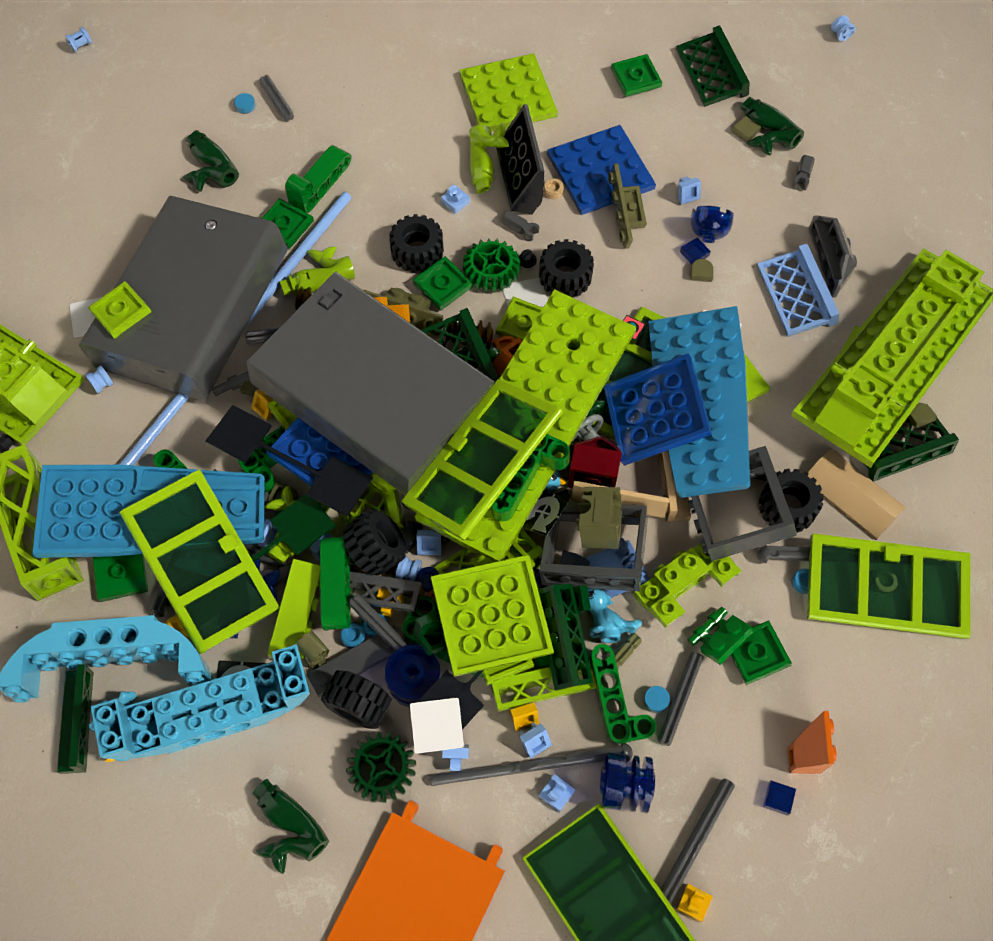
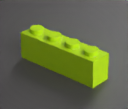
[267,559,321,660]

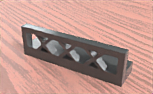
[320,572,425,613]

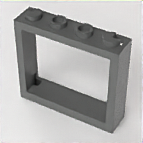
[688,446,797,561]
[539,502,648,592]

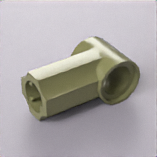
[297,631,329,669]

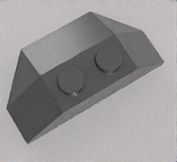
[808,215,857,298]

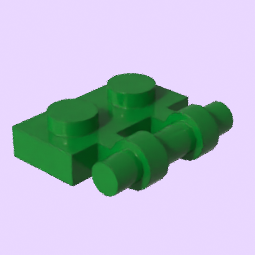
[688,607,753,665]

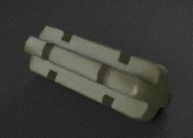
[603,633,642,670]

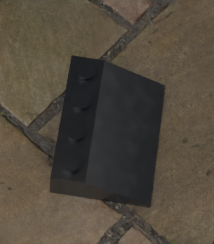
[496,104,545,214]

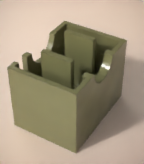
[576,487,622,549]

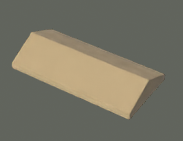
[808,449,905,540]
[571,481,670,518]

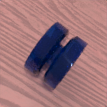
[385,645,441,708]

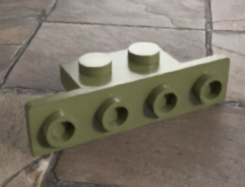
[608,163,647,249]
[363,287,444,336]

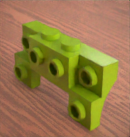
[633,543,741,628]

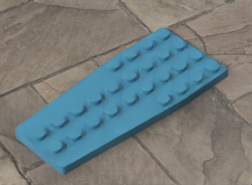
[648,306,750,498]
[33,464,265,558]

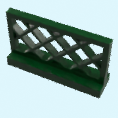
[676,25,750,107]
[421,307,499,383]
[866,404,959,482]

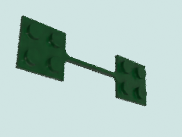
[175,494,336,630]

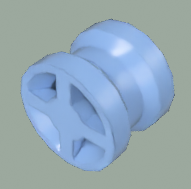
[831,15,856,41]
[85,365,113,394]
[396,556,422,581]

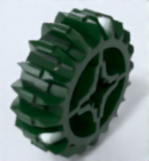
[346,731,416,803]

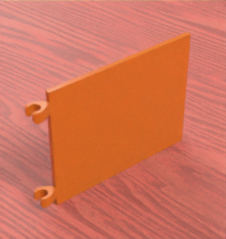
[326,800,505,941]

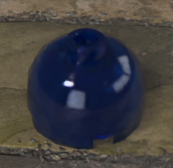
[691,206,734,243]

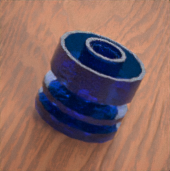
[600,752,655,814]

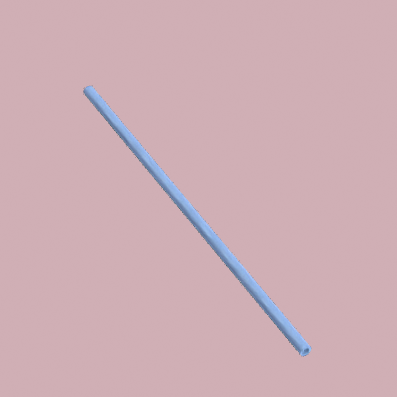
[119,192,352,466]

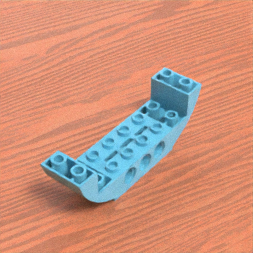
[0,615,214,703]
[91,644,310,759]

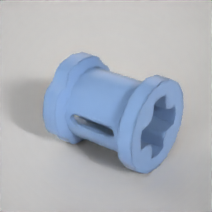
[65,27,92,52]

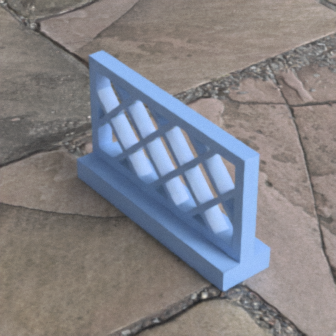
[757,244,839,337]

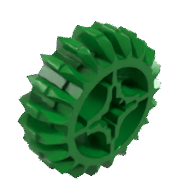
[462,238,520,293]

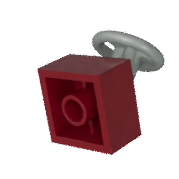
[567,414,622,489]

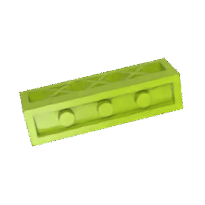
[491,658,597,712]

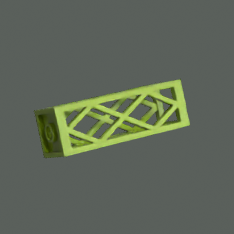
[0,444,84,601]

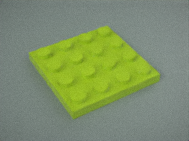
[460,53,558,132]
[431,555,554,677]

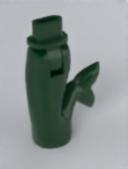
[740,97,804,156]
[183,130,239,192]
[252,779,329,874]

